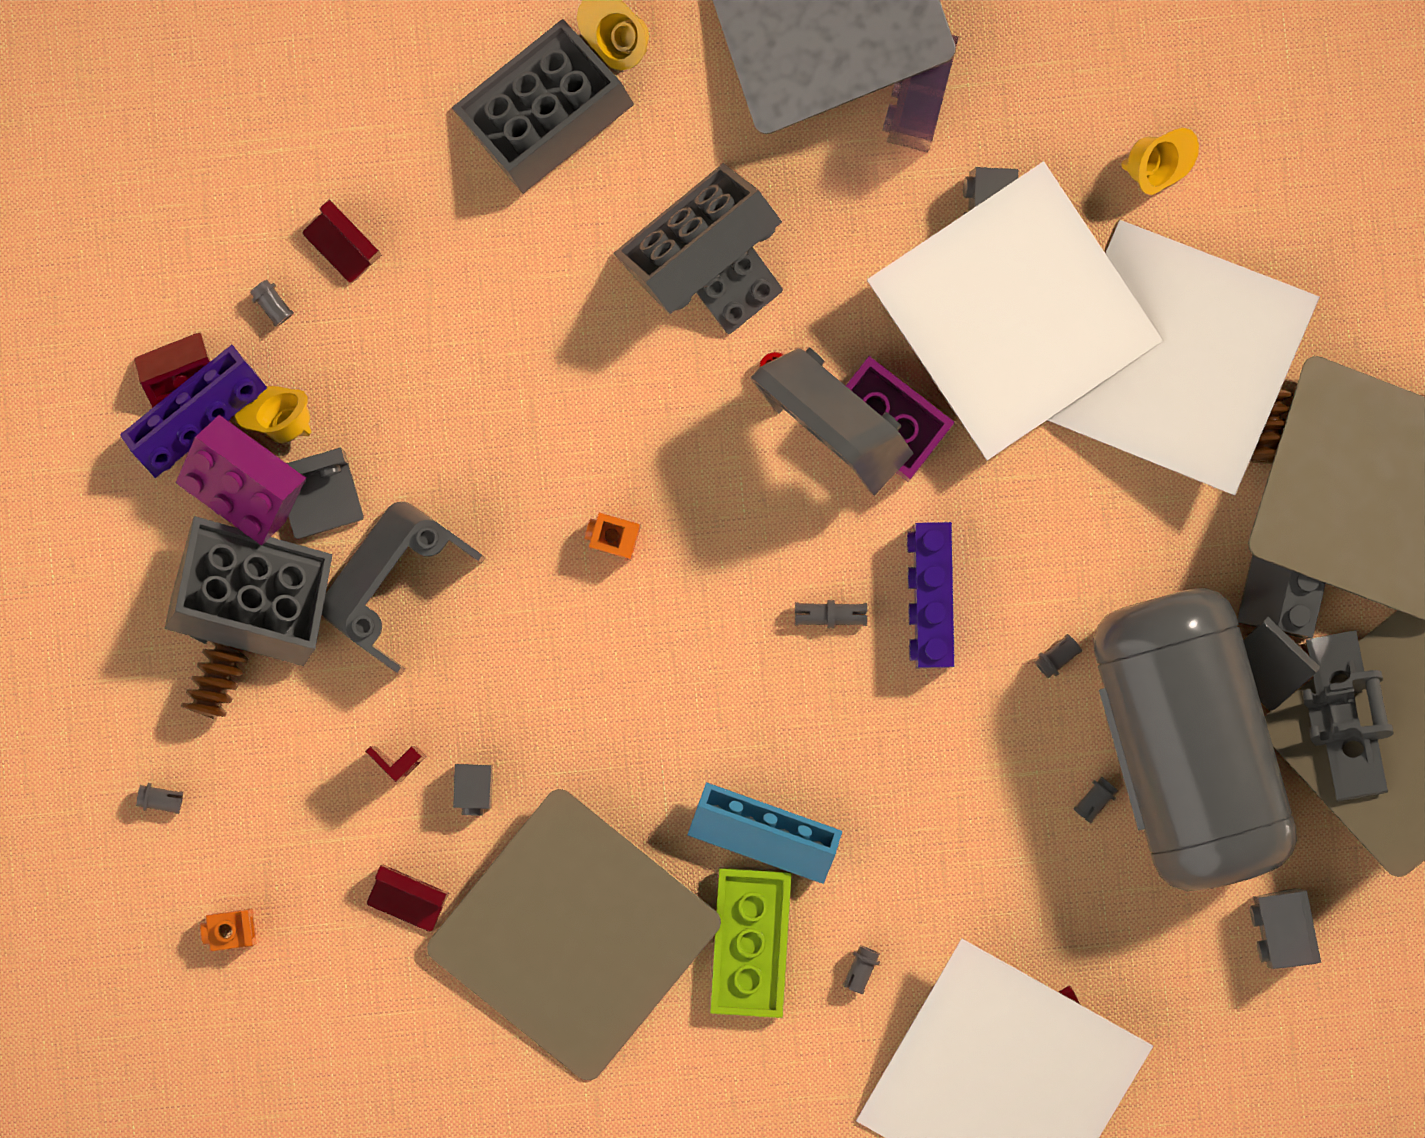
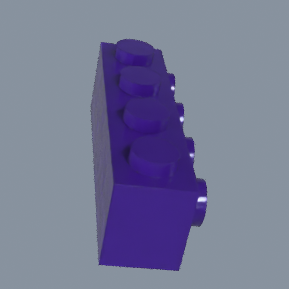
[120,344,267,478]
[907,522,955,669]

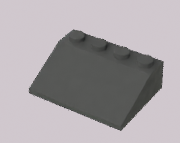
[452,19,634,194]
[613,163,782,314]
[165,516,333,666]

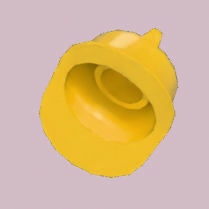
[576,0,649,71]
[1121,127,1199,195]
[235,386,312,444]

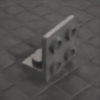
[697,247,783,334]
[286,447,364,539]

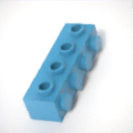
[687,782,842,884]

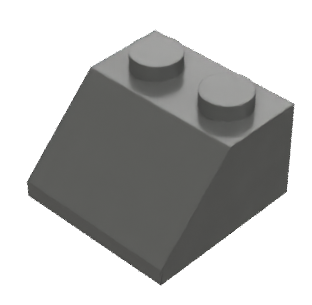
[1237,554,1326,639]
[1250,888,1321,969]

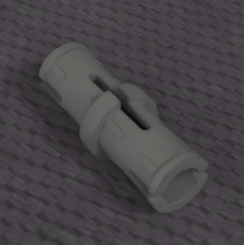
[795,600,867,628]

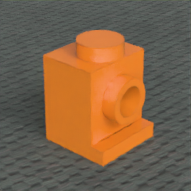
[584,512,641,561]
[200,908,257,952]

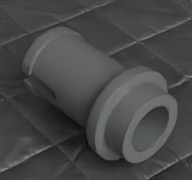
[250,279,294,327]
[1035,634,1082,678]
[1073,777,1118,824]
[136,783,183,814]
[842,945,880,994]

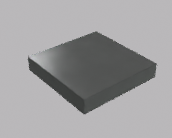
[1243,617,1320,712]

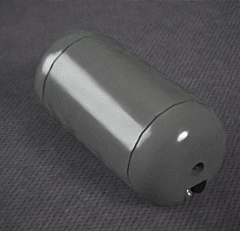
[1093,588,1297,892]

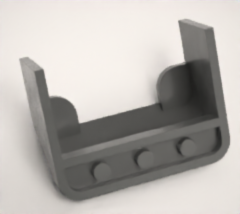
[750,347,914,496]
[322,502,486,674]

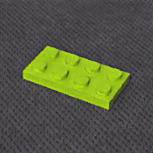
[710,868,791,1018]

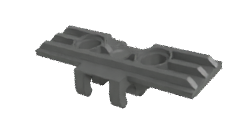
[1302,630,1394,802]

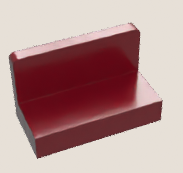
[302,199,382,283]
[134,333,211,408]
[365,746,427,782]
[367,864,449,932]

